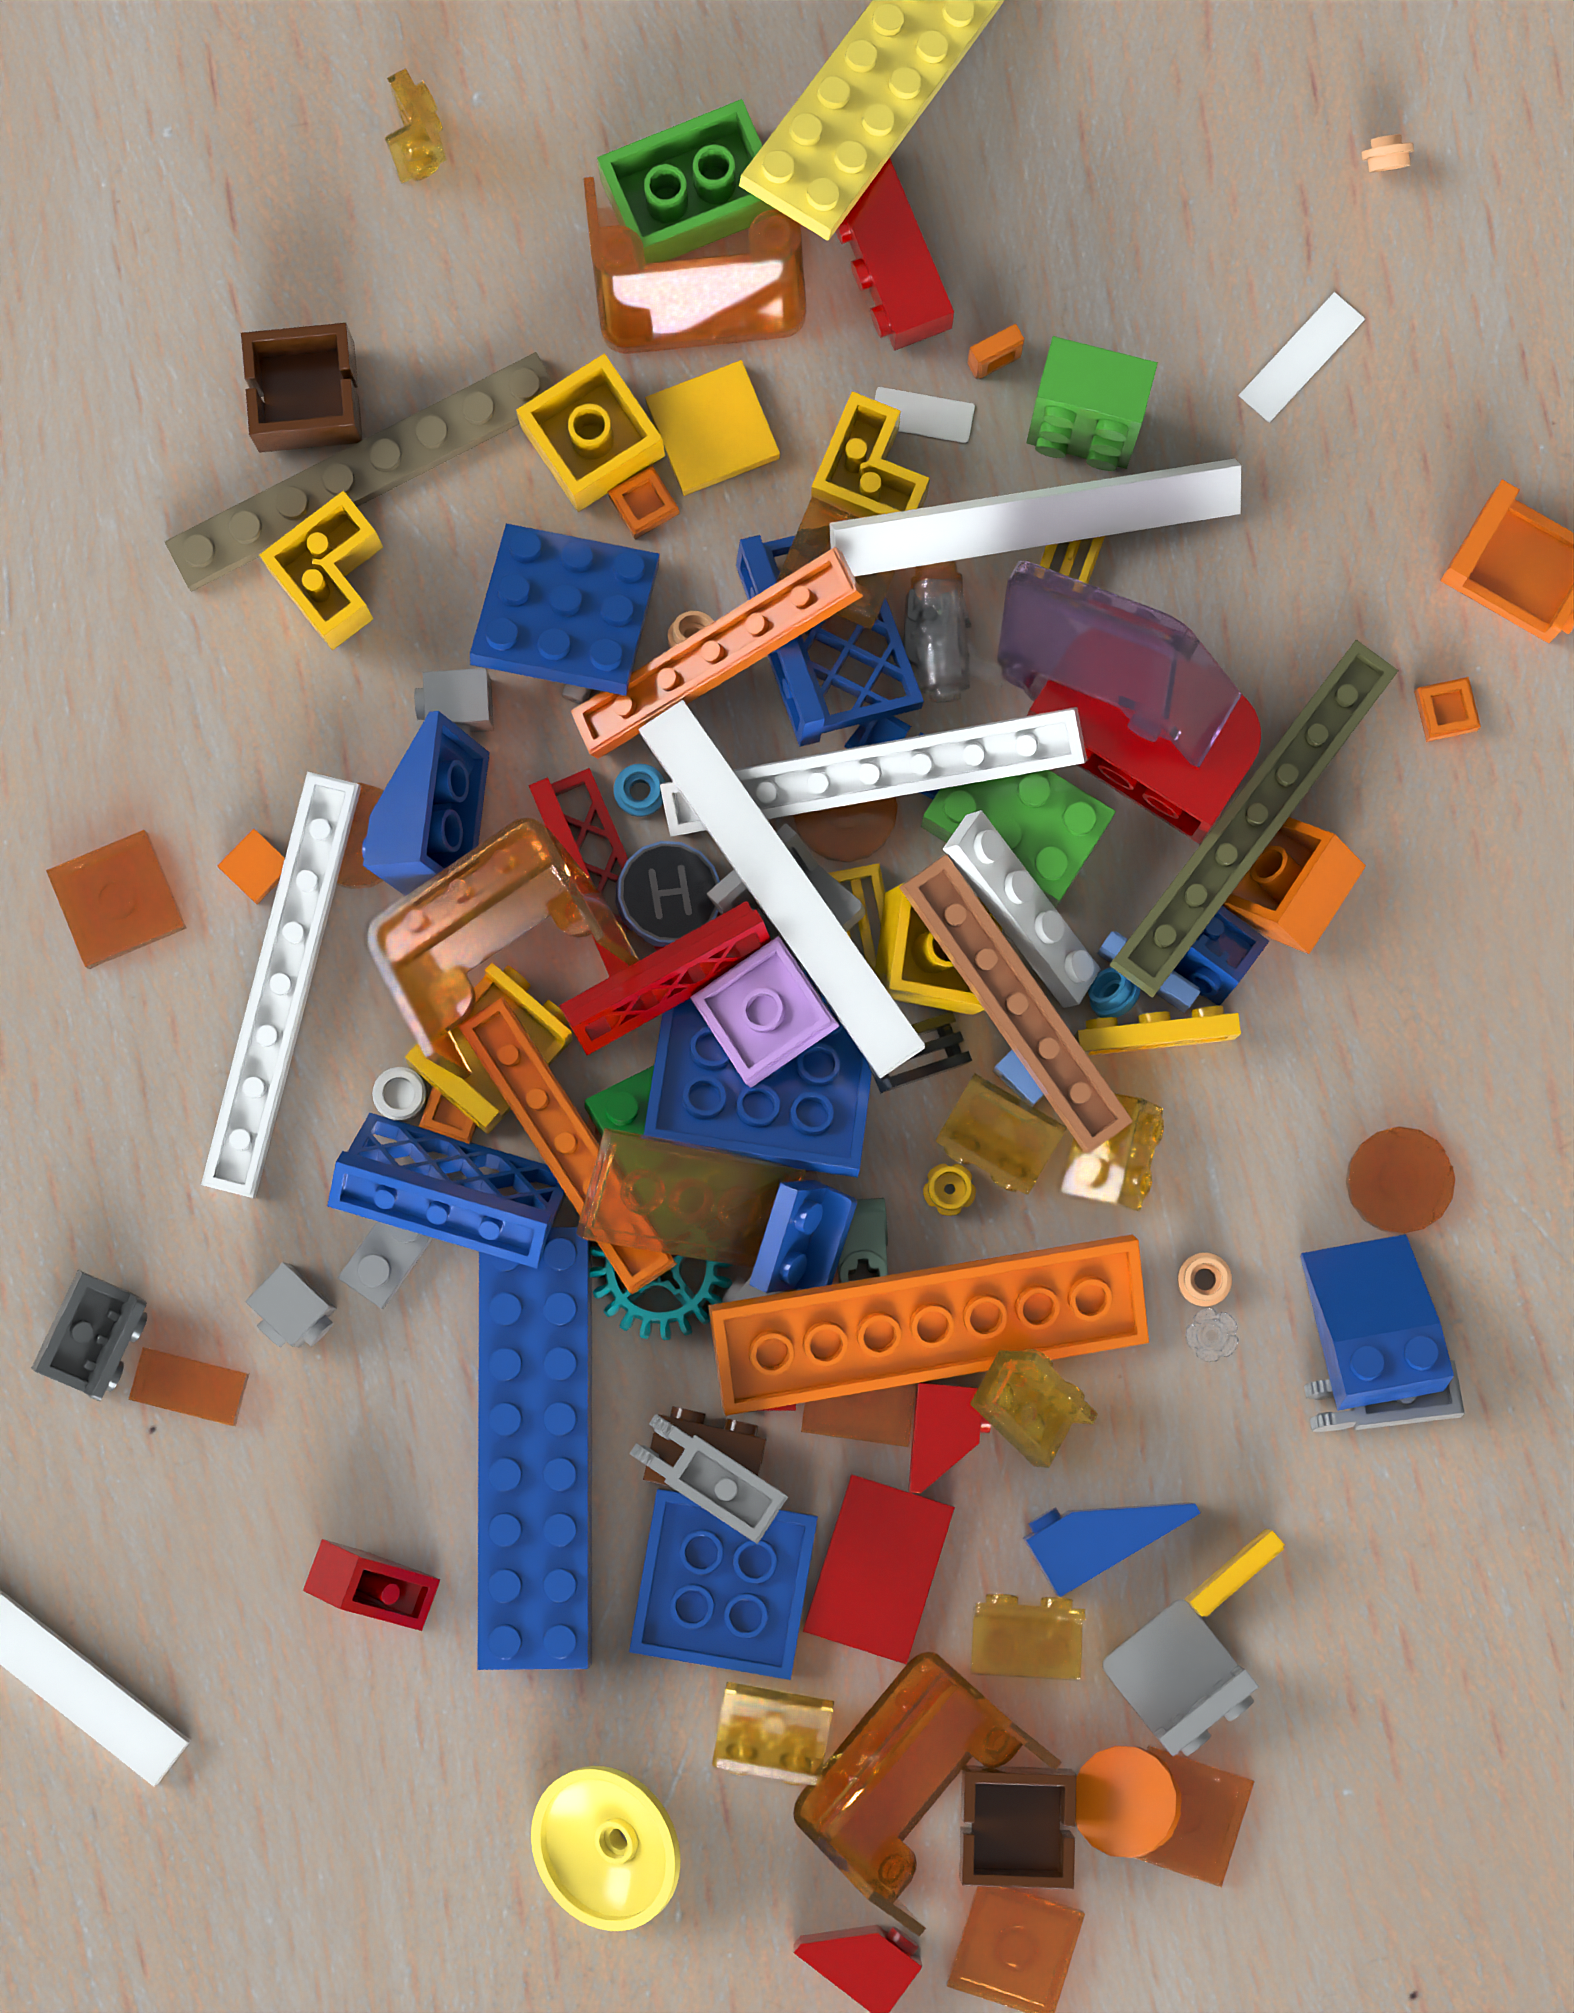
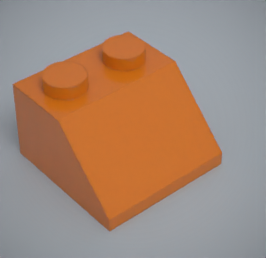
[1222,817,1366,954]

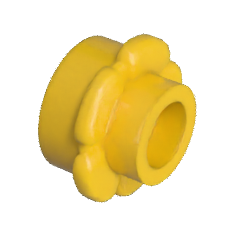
[923,1164,976,1216]

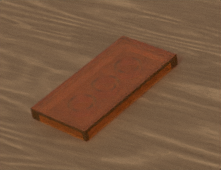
[576,1128,806,1268]

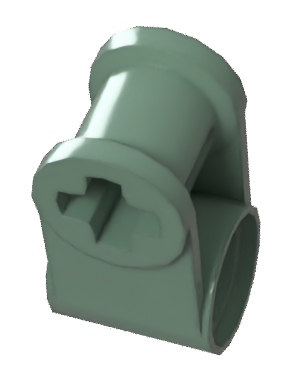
[837,1198,888,1283]

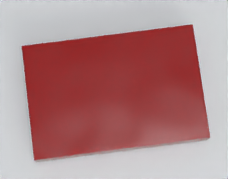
[803,1474,955,1665]

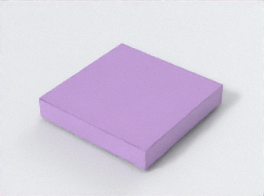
[690,936,839,1088]

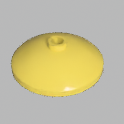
[531,1766,680,1931]

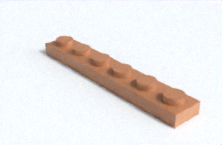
[899,854,1133,1153]

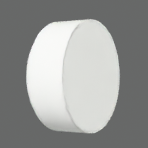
[372,1067,428,1122]

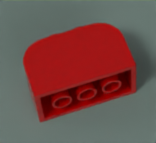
[1027,623,1261,844]

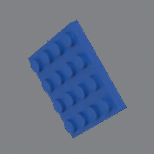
[642,970,872,1178]

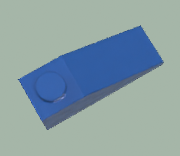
[1023,1502,1201,1597]

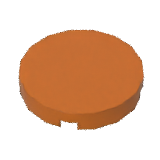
[1075,1746,1182,1858]

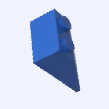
[362,711,490,904]
[1300,1234,1454,1411]

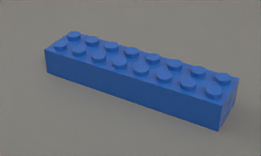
[477,1227,592,1670]

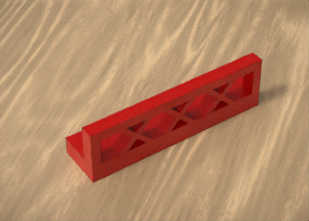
[528,768,663,977]
[559,901,771,1055]

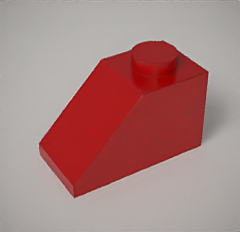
[908,1383,993,1494]
[303,1539,441,1631]
[793,1924,922,2013]

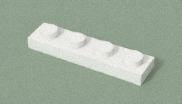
[943,810,1101,1008]

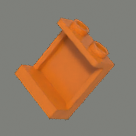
[1440,479,1574,643]

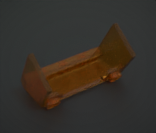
[583,177,807,354]
[367,818,639,1080]
[793,1652,1062,1936]

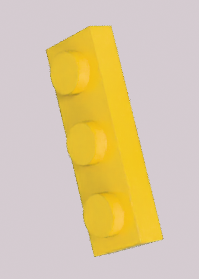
[1074,1006,1241,1056]

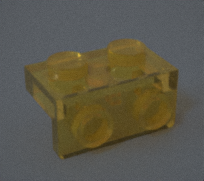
[385,68,446,183]
[935,1073,1067,1195]
[1061,1093,1164,1211]
[970,1349,1098,1468]
[970,1594,1086,1681]
[712,1682,834,1786]

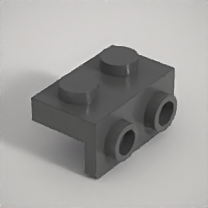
[31,1270,148,1401]

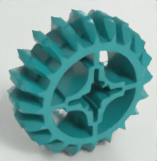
[590,1199,734,1340]

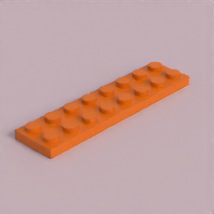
[709,1234,1149,1416]

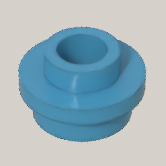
[614,764,665,817]
[1088,967,1141,1018]

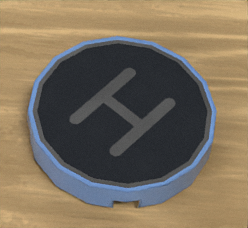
[615,841,720,947]

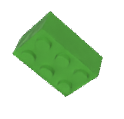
[597,99,783,272]
[1026,336,1158,471]
[921,769,1116,908]

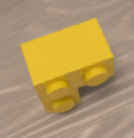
[811,391,930,519]
[259,490,383,651]

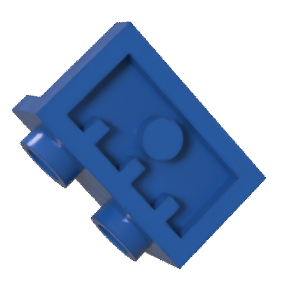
[1174,906,1270,1006]
[749,1180,857,1293]

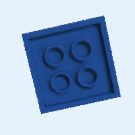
[470,523,660,696]
[629,1489,818,1680]

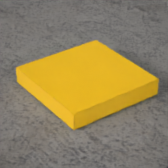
[645,360,780,496]

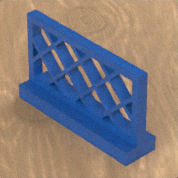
[736,527,924,747]
[327,1113,566,1268]

